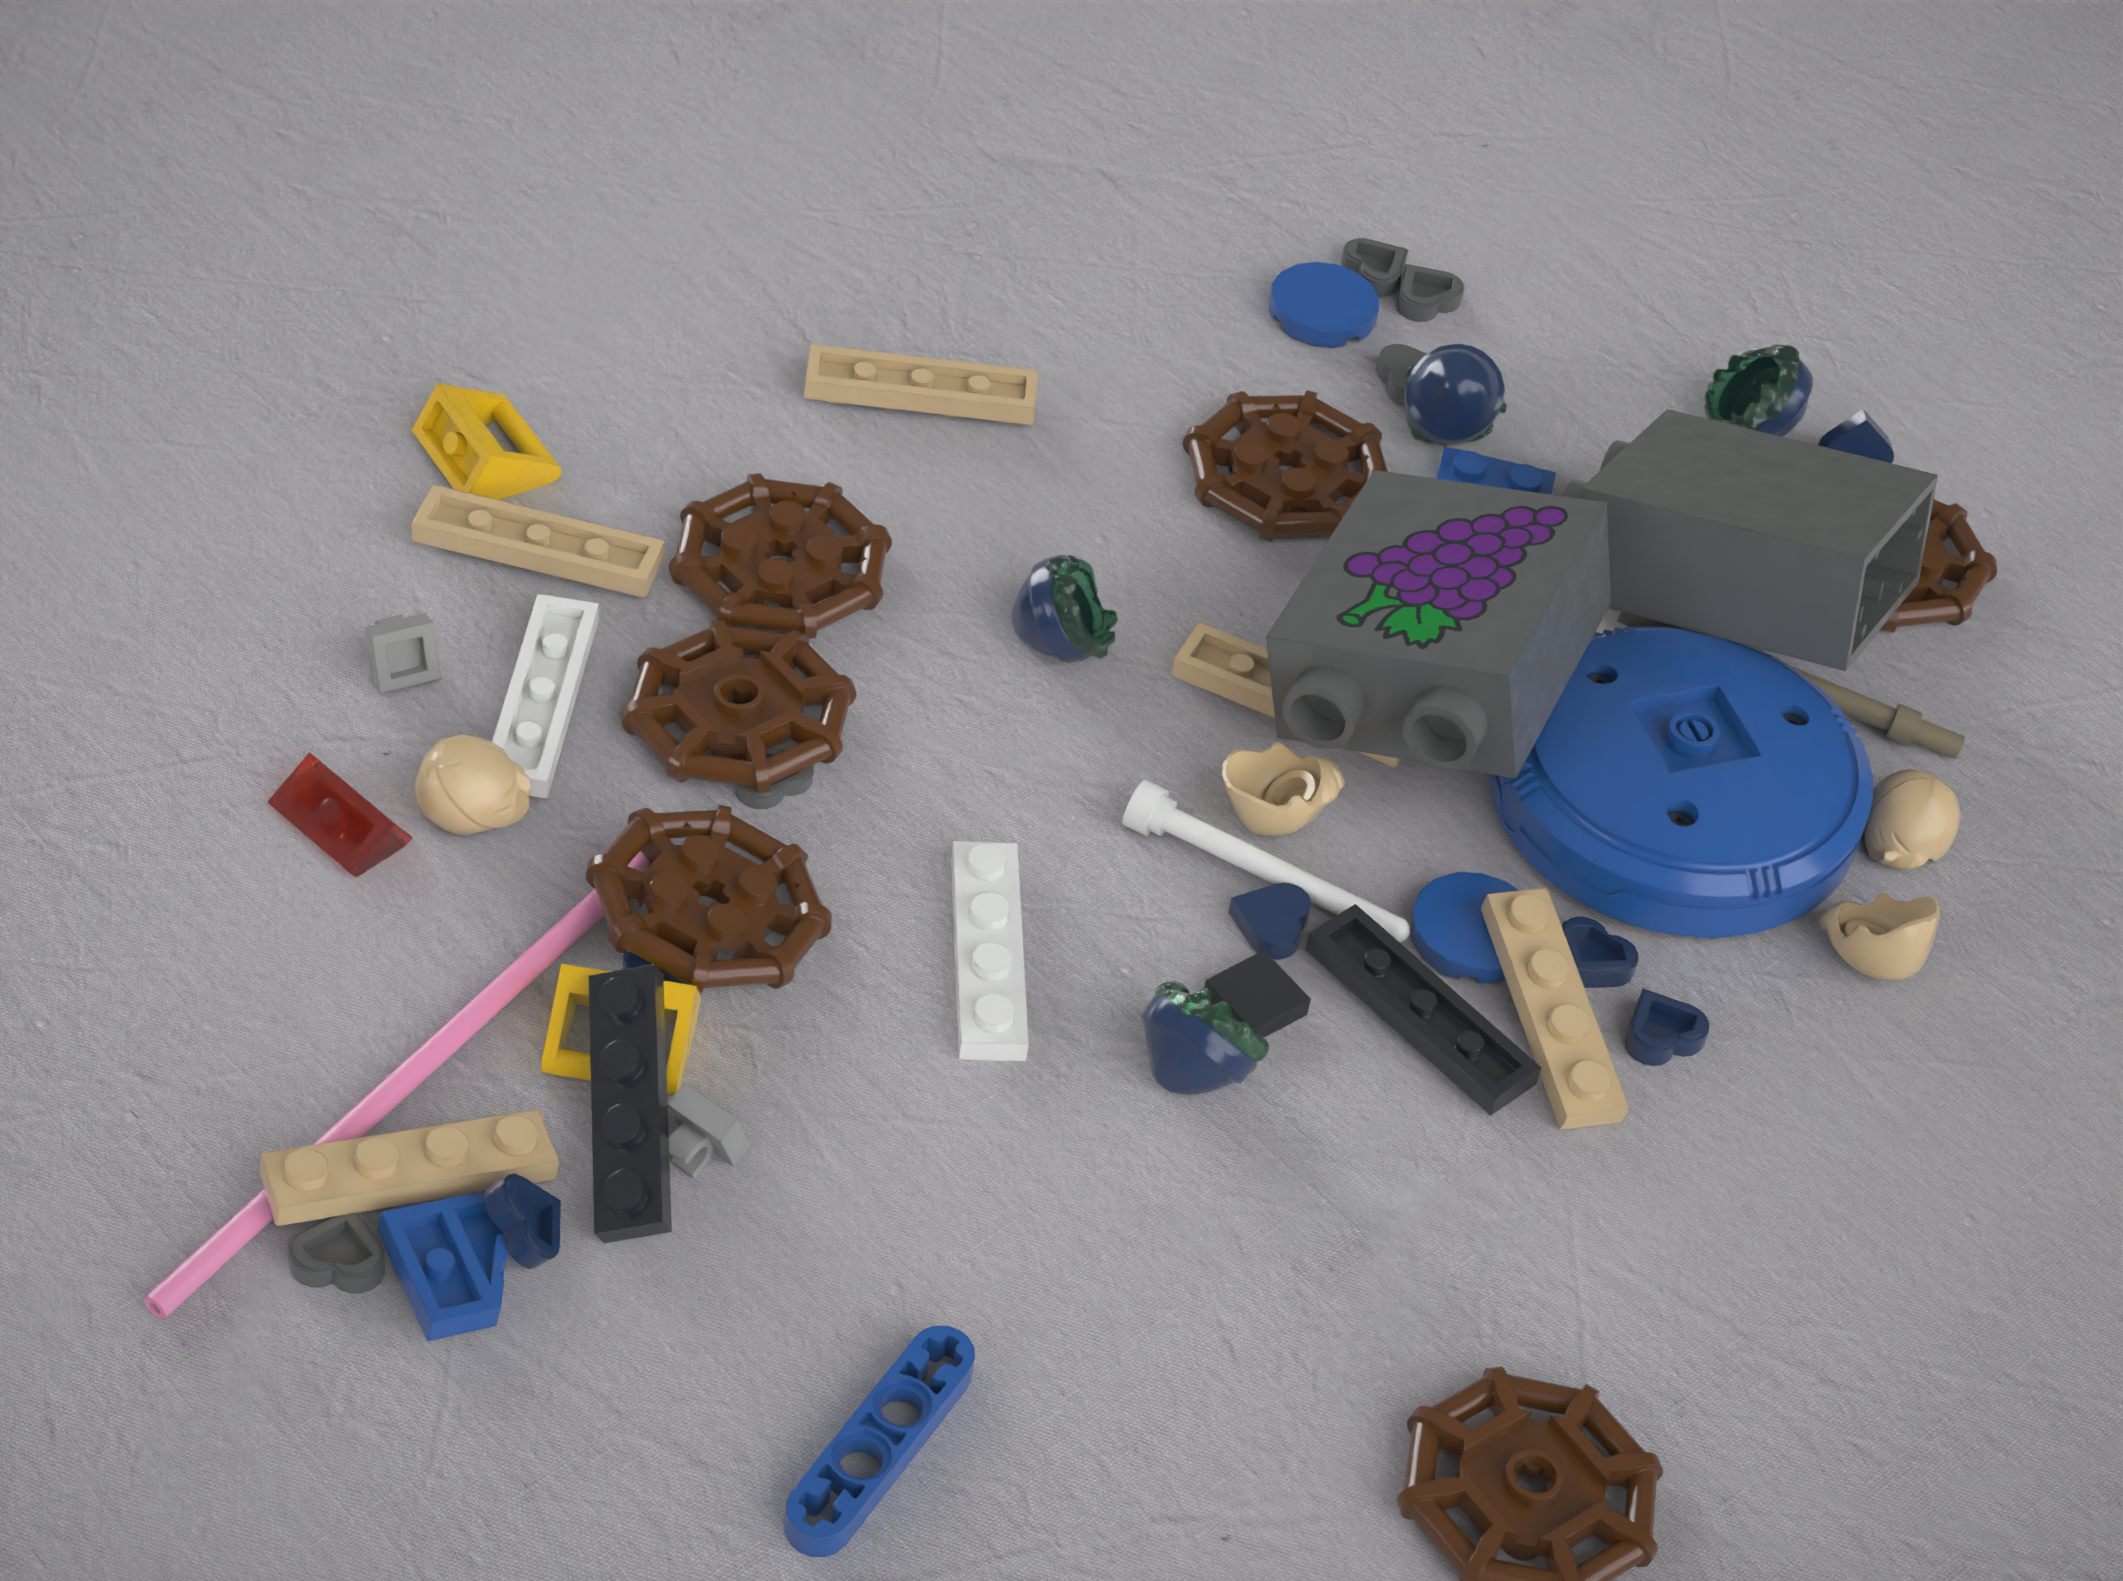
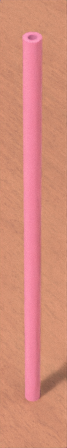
[144,851,652,1319]

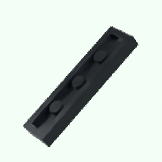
[1305,904,1542,1116]
[589,964,672,1243]

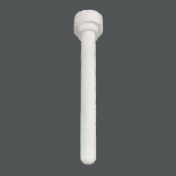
[1122,779,1410,942]

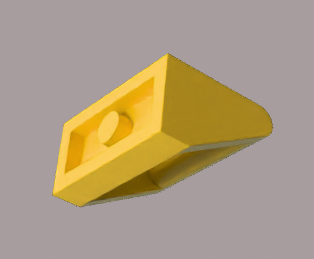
[411,383,562,500]
[541,963,701,1095]

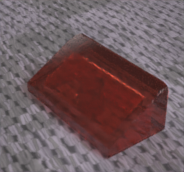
[267,752,413,878]

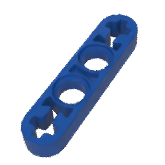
[784,1325,975,1557]

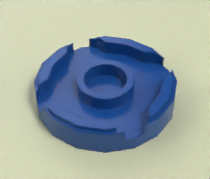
[1269,262,1379,348]
[1410,872,1519,984]

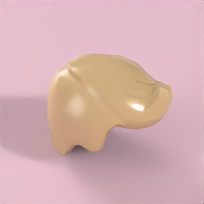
[414,734,531,836]
[1222,743,1345,836]
[1864,769,1961,870]
[1819,893,1941,982]

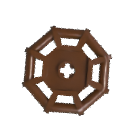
[1183,390,1388,542]
[669,473,892,639]
[1880,499,1997,633]
[620,619,857,793]
[586,804,832,994]
[1397,1366,1663,1581]

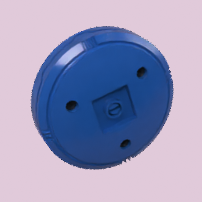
[1489,625,1873,939]

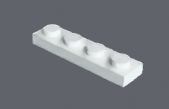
[492,594,599,799]
[951,841,1029,1061]

